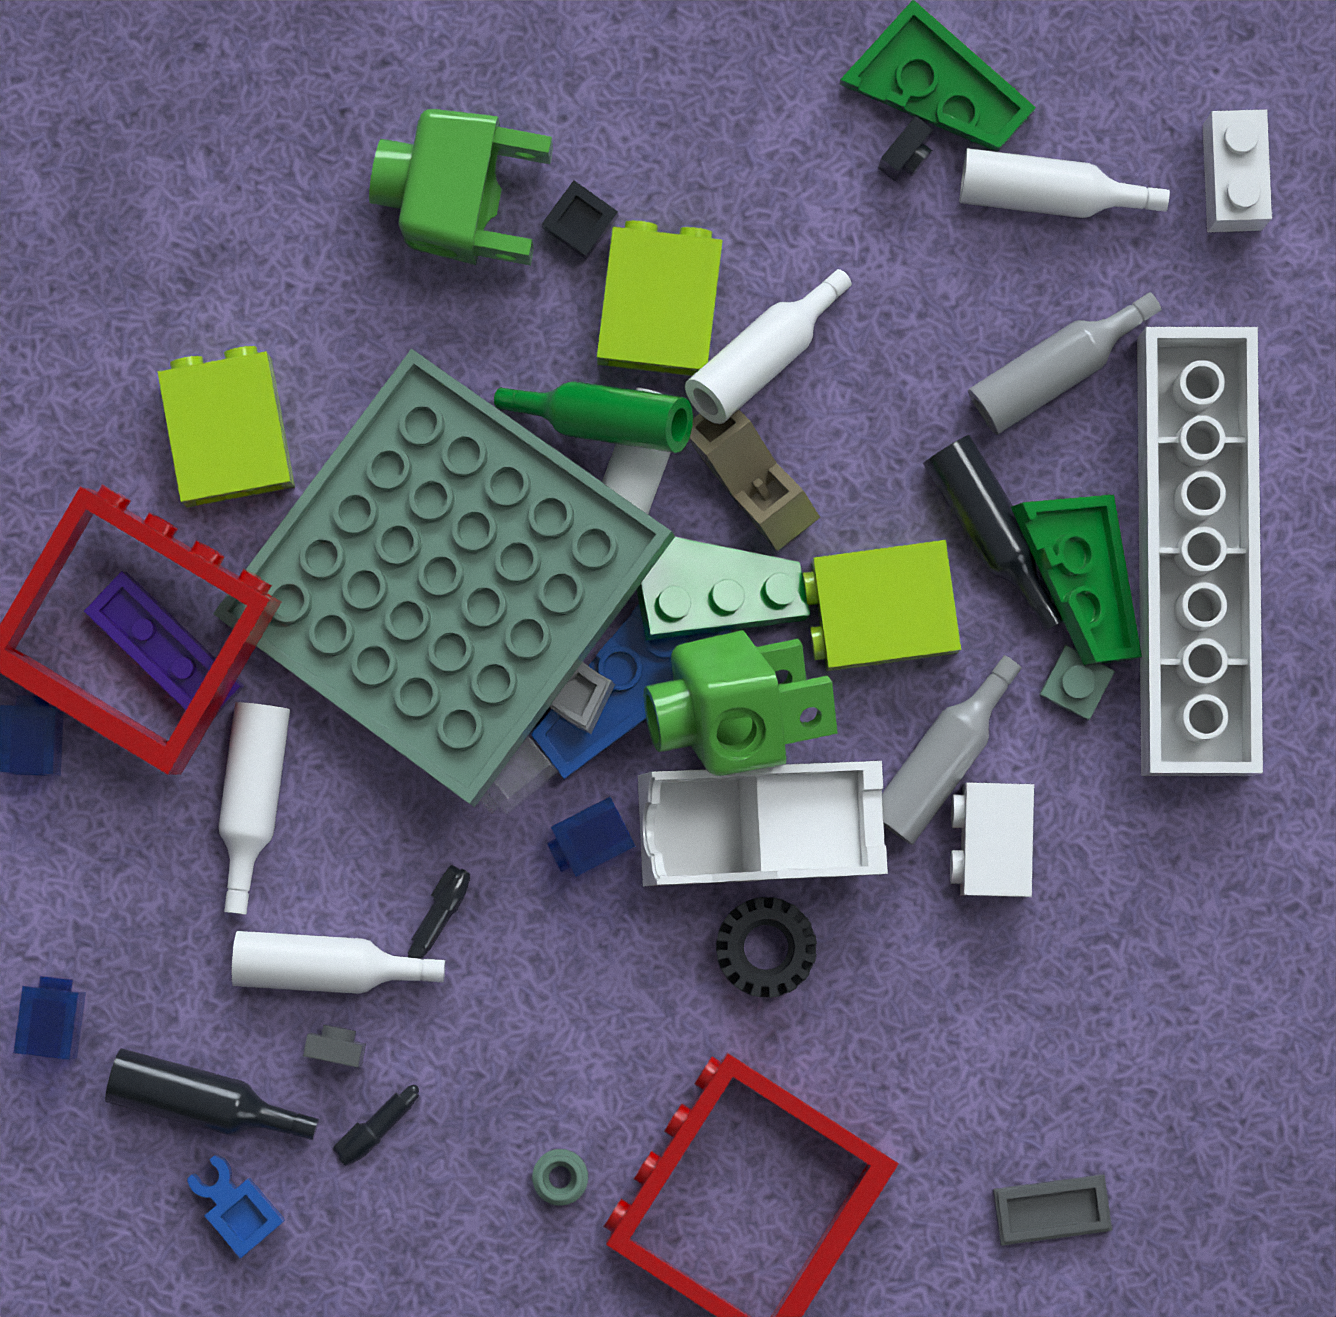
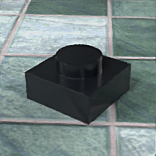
[878,116,933,181]
[542,180,619,260]

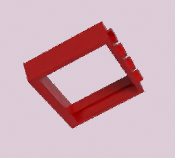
[0,484,282,775]
[603,1052,899,1317]

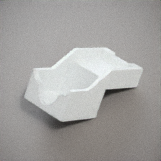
[638,761,888,886]

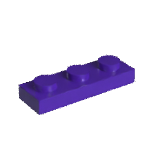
[84,571,244,717]

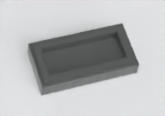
[993,1174,1112,1245]

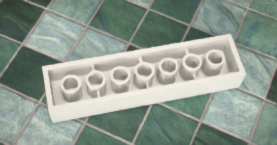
[1137,327,1263,776]

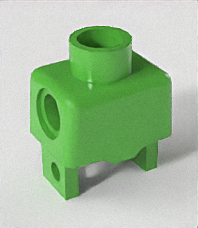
[369,109,553,266]
[643,630,838,776]

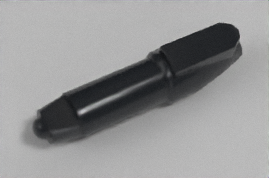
[407,865,470,959]
[333,1084,419,1166]

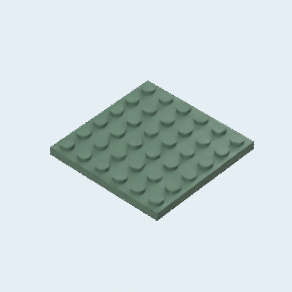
[213,349,675,808]

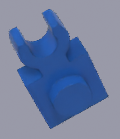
[187,1154,285,1259]

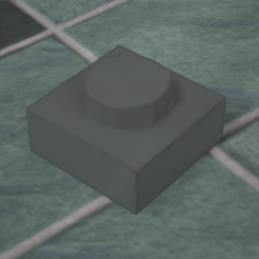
[303,1024,366,1067]

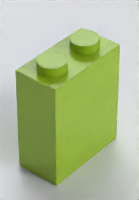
[597,220,723,376]
[157,346,295,508]
[803,540,961,671]

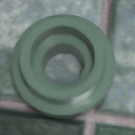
[532,1149,588,1206]

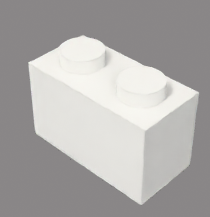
[1203,110,1272,232]
[950,783,1034,897]

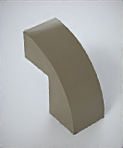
[689,410,821,551]

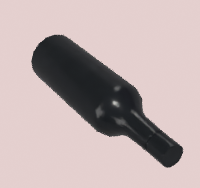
[923,435,1063,631]
[105,1048,319,1140]

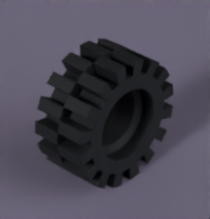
[716,897,817,998]

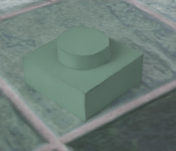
[1039,646,1115,721]

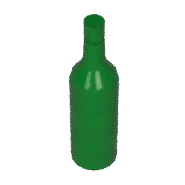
[494,381,693,453]

